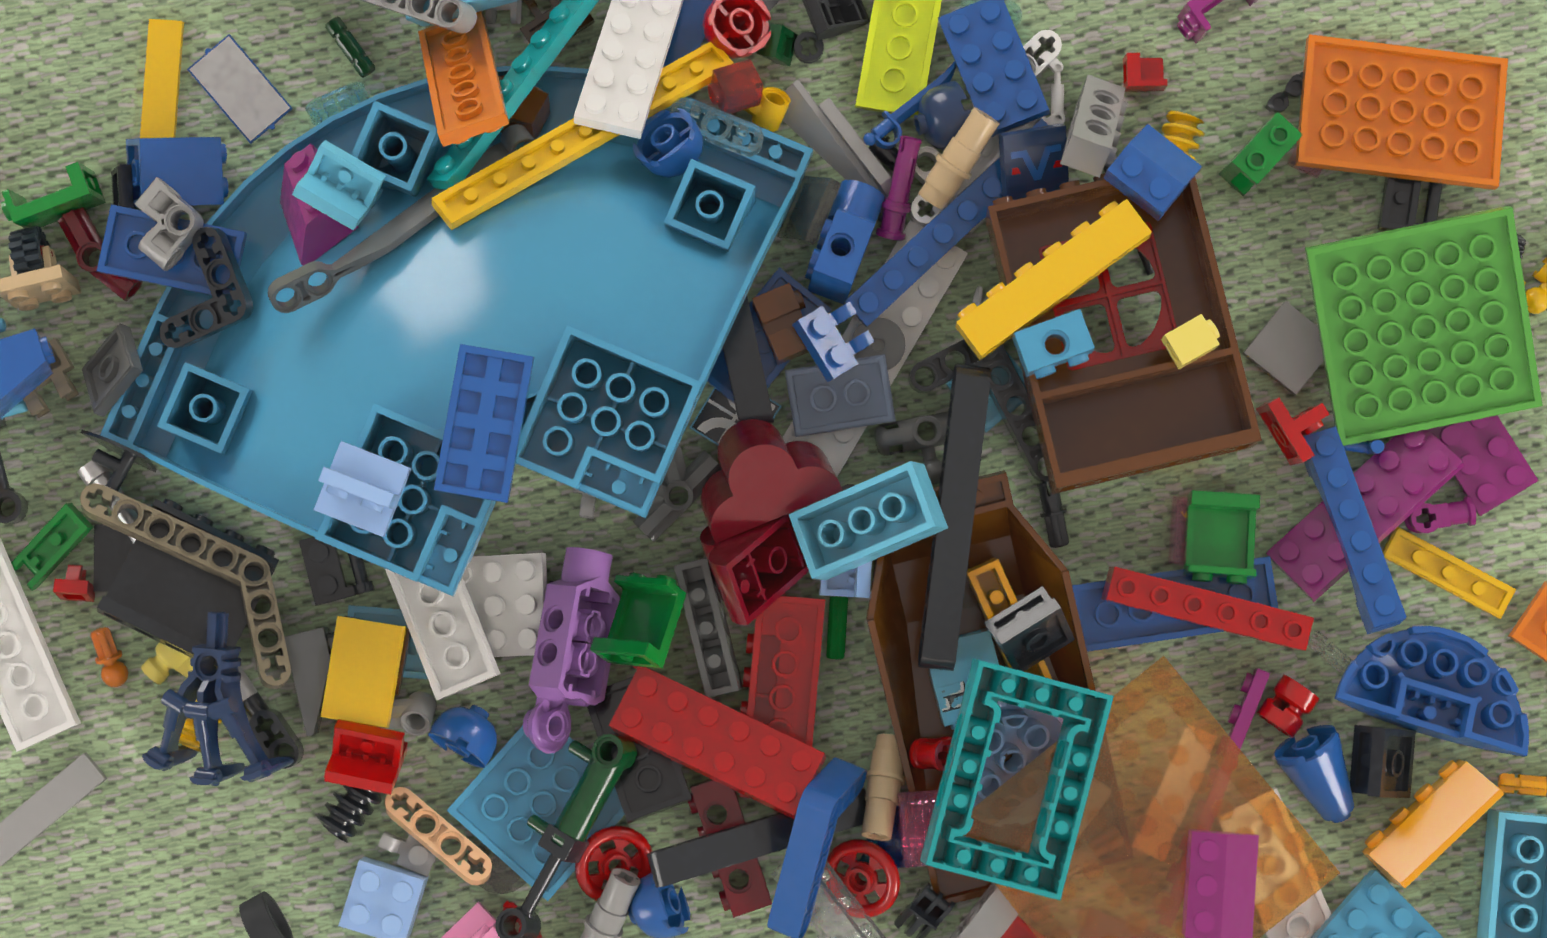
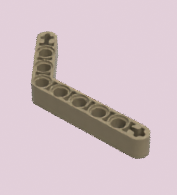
[80,483,291,689]

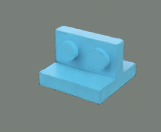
[292,140,386,231]

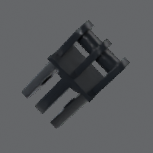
[894,882,956,938]

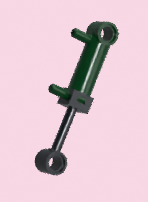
[496,734,637,938]

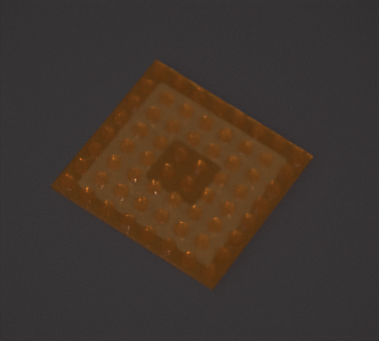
[963,656,1340,938]

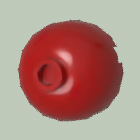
[703,0,771,59]

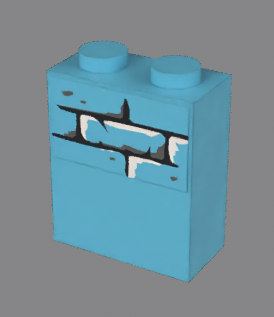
[928,628,999,730]

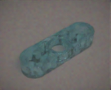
[670,98,764,157]

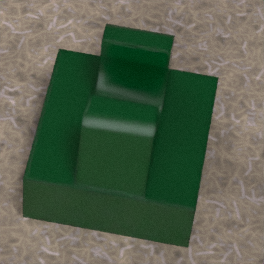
[756,23,798,66]

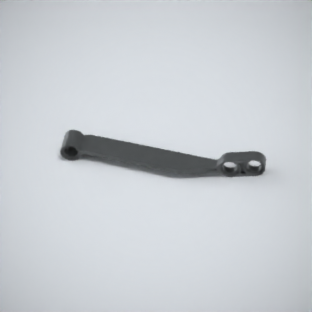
[267,124,535,313]

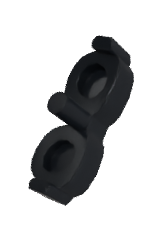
[1265,71,1304,113]

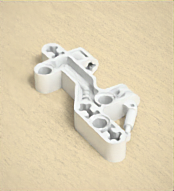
[910,30,1066,234]

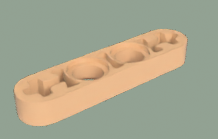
[385,787,492,886]

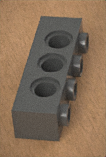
[674,558,743,698]

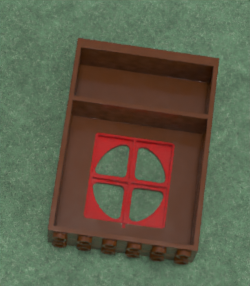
[985,173,1262,494]

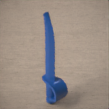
[863,61,957,149]

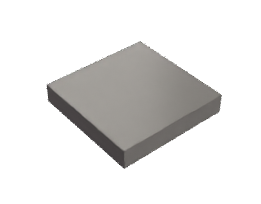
[1242,301,1324,395]

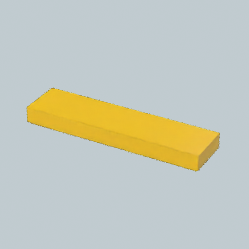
[140,19,184,138]
[1382,527,1516,619]

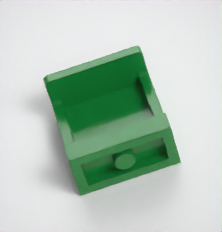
[1219,112,1302,196]
[1,162,106,228]
[1183,490,1260,584]
[590,572,687,669]

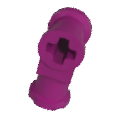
[1404,496,1477,534]

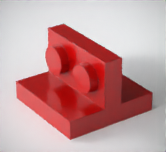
[1256,397,1330,466]
[324,719,408,795]

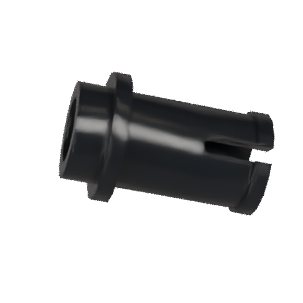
[868,136,898,172]

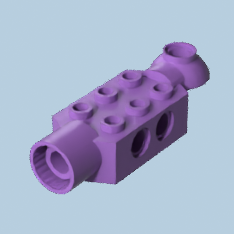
[523,547,620,754]

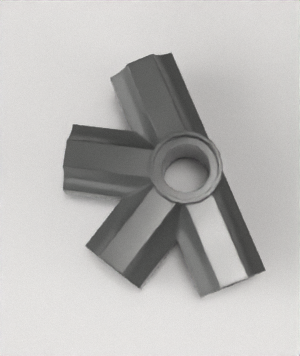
[633,443,722,542]

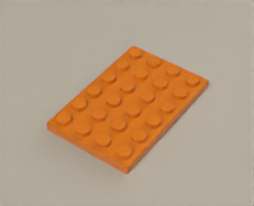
[1295,34,1508,190]

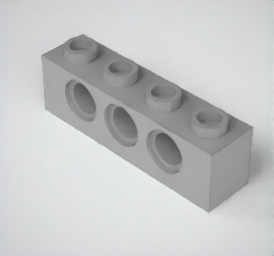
[1060,75,1128,178]

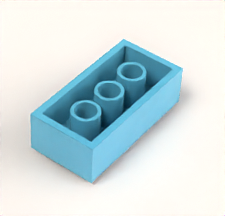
[788,461,948,580]
[1477,809,1547,938]

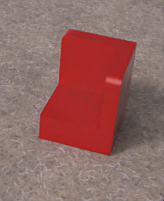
[1123,53,1168,92]

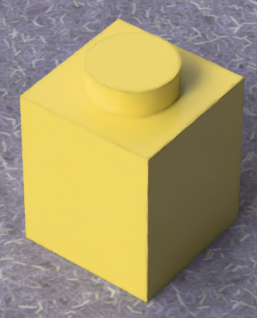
[1161,314,1220,369]

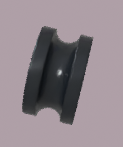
[794,32,824,64]

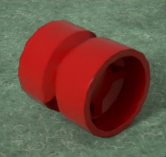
[1256,674,1320,738]

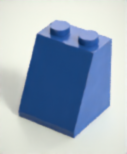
[126,137,228,207]
[0,329,56,419]

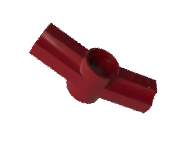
[58,207,143,301]

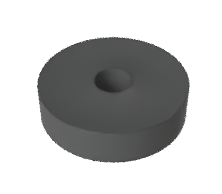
[852,318,905,370]

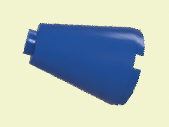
[1274,725,1355,823]

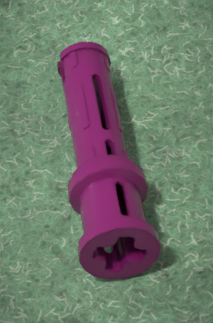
[876,136,922,241]

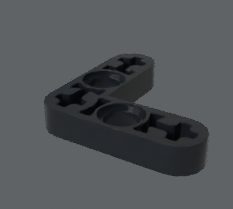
[160,227,253,348]

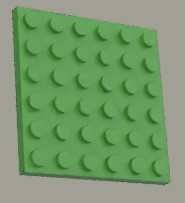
[1305,206,1543,446]

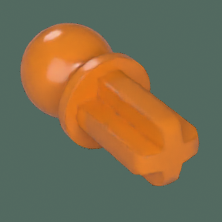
[90,627,129,687]

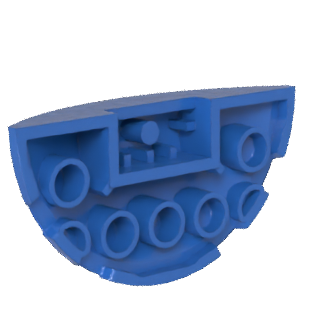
[1335,626,1529,757]

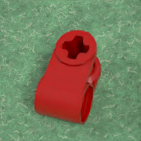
[909,736,952,771]

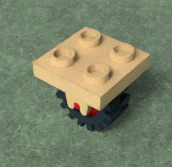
[0,226,81,311]

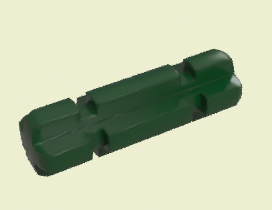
[325,16,375,78]

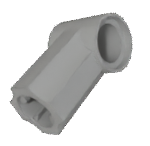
[370,691,437,736]

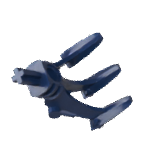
[142,612,294,786]

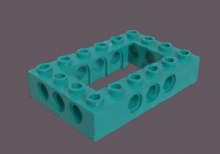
[920,658,1114,901]

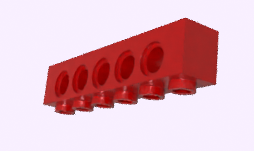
[1101,566,1314,651]

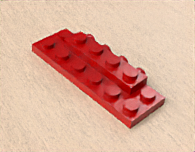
[739,596,825,798]

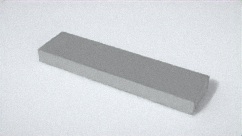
[0,752,107,866]

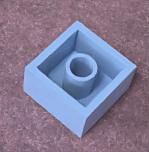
[338,856,429,938]

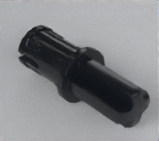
[1037,482,1069,548]

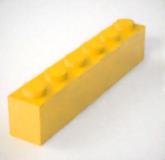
[955,199,1152,360]

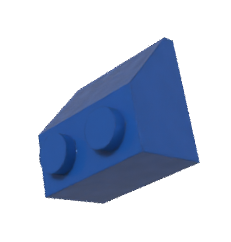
[1104,124,1202,221]

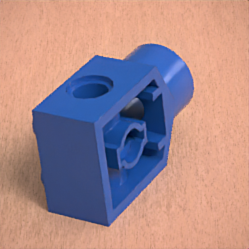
[805,180,885,305]

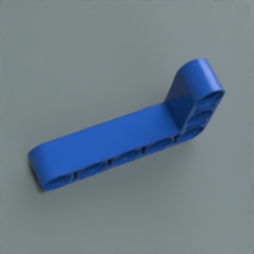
[767,757,867,938]

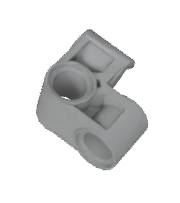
[135,177,204,271]

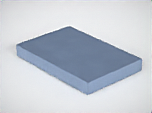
[785,354,896,437]

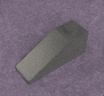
[284,627,334,736]

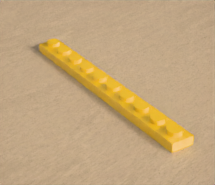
[432,41,734,231]

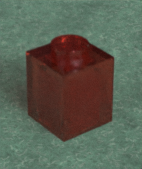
[708,59,764,116]

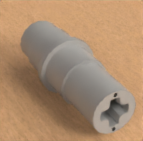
[581,868,640,938]

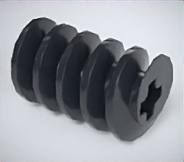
[316,785,382,843]

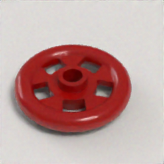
[575,826,652,901]
[823,839,900,917]

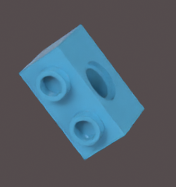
[1012,309,1095,379]

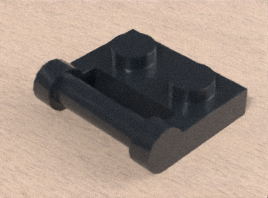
[1377,177,1443,231]
[299,537,375,606]

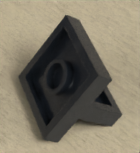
[984,586,1075,672]
[1350,725,1416,798]

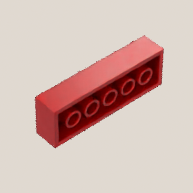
[609,666,826,819]

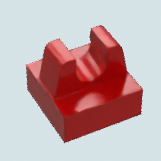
[53,565,95,602]

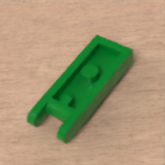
[11,503,94,591]

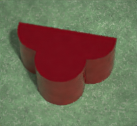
[701,419,843,544]
[700,504,811,625]

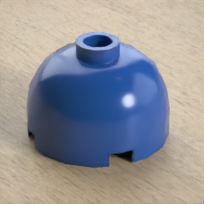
[633,108,703,178]
[428,705,497,768]
[628,873,690,938]

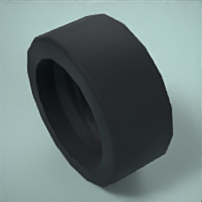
[239,891,293,938]

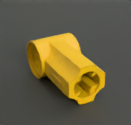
[721,70,791,132]

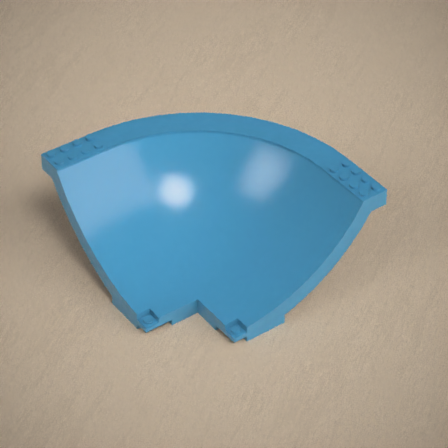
[100,66,813,596]

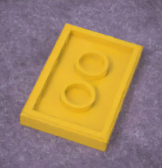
[321,616,406,728]

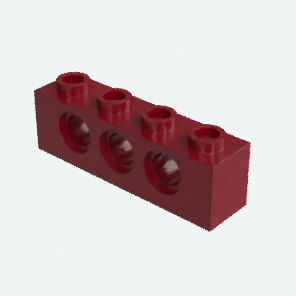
[688,779,772,918]

